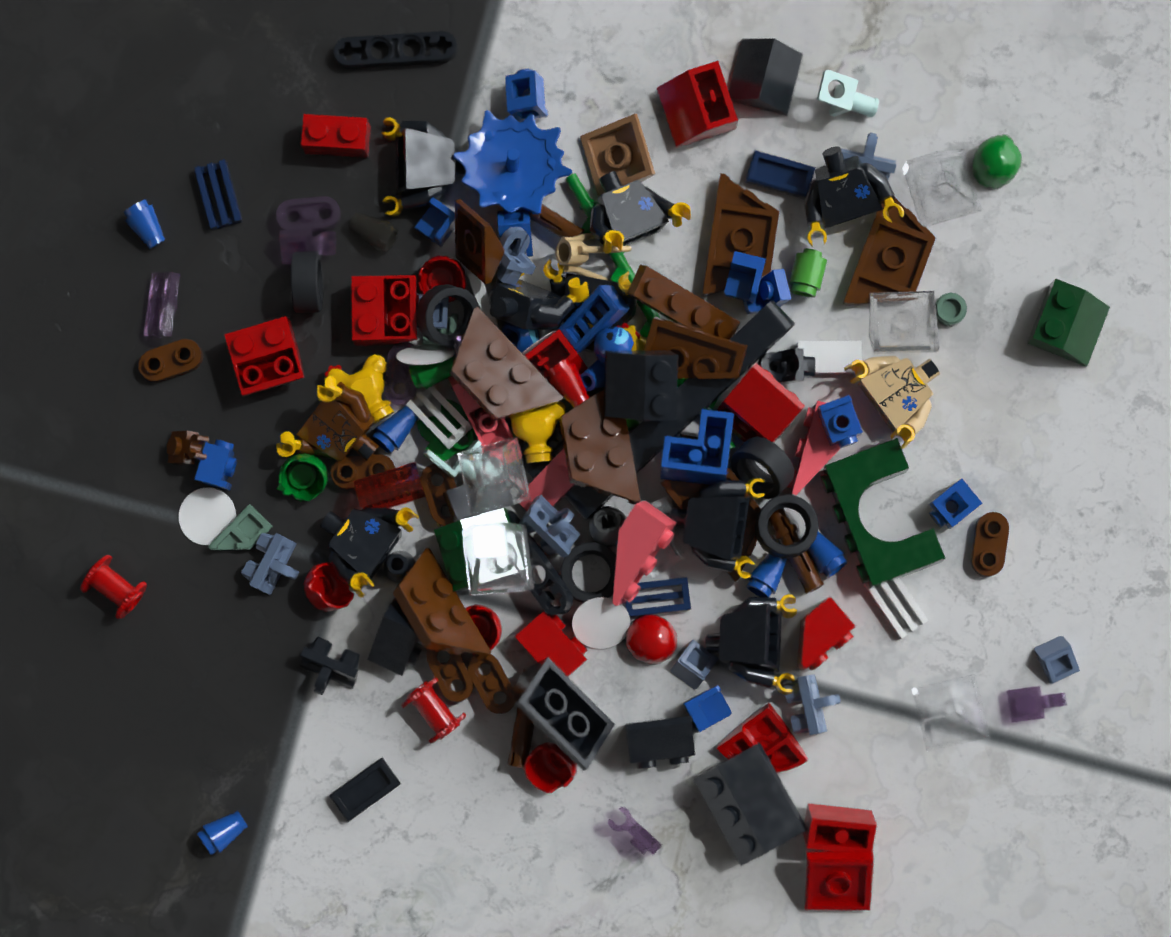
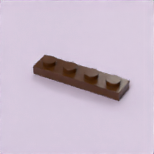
[626,265,740,340]

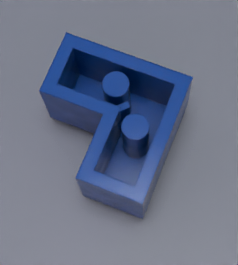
[660,409,734,485]

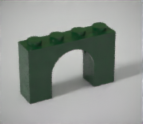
[820,438,945,589]

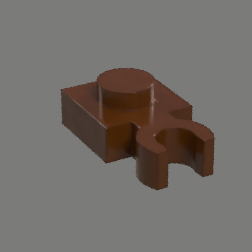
[167,431,209,465]

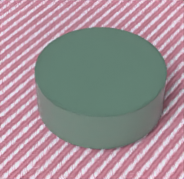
[934,293,967,326]

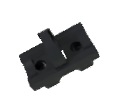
[758,348,815,385]
[300,637,360,695]

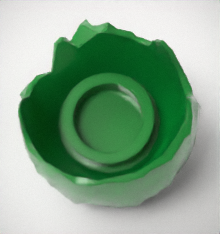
[972,134,1022,189]
[276,454,328,502]

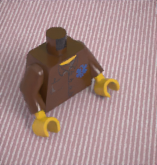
[276,376,379,461]

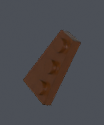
[644,317,748,379]

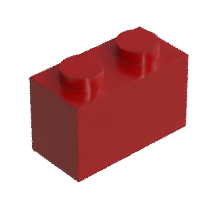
[301,114,371,158]
[515,611,588,677]
[803,803,877,852]

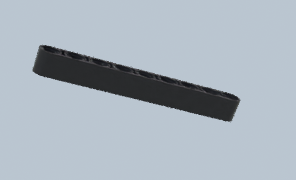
[564,300,795,520]

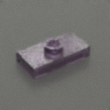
[144,272,180,338]

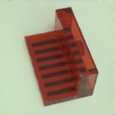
[354,462,425,508]

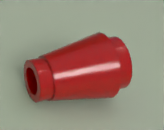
[546,358,590,408]

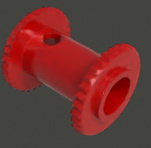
[81,555,147,619]
[401,678,466,743]

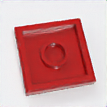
[804,852,874,910]

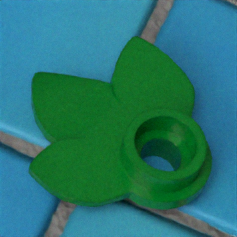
[416,399,478,461]

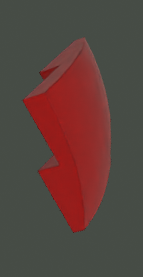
[717,703,808,772]

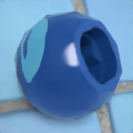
[500,322,540,353]
[594,326,634,365]

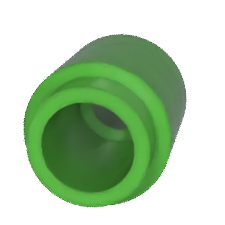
[789,248,827,298]

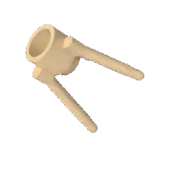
[555,233,632,281]

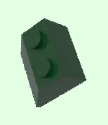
[1027,279,1110,367]
[434,508,525,592]

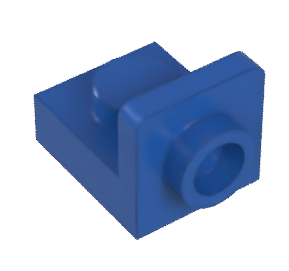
[743,269,792,314]

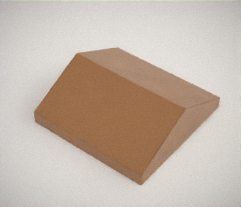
[580,114,655,196]

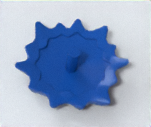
[453,110,572,215]

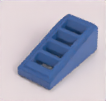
[558,285,630,353]

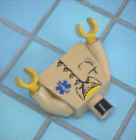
[844,356,940,449]

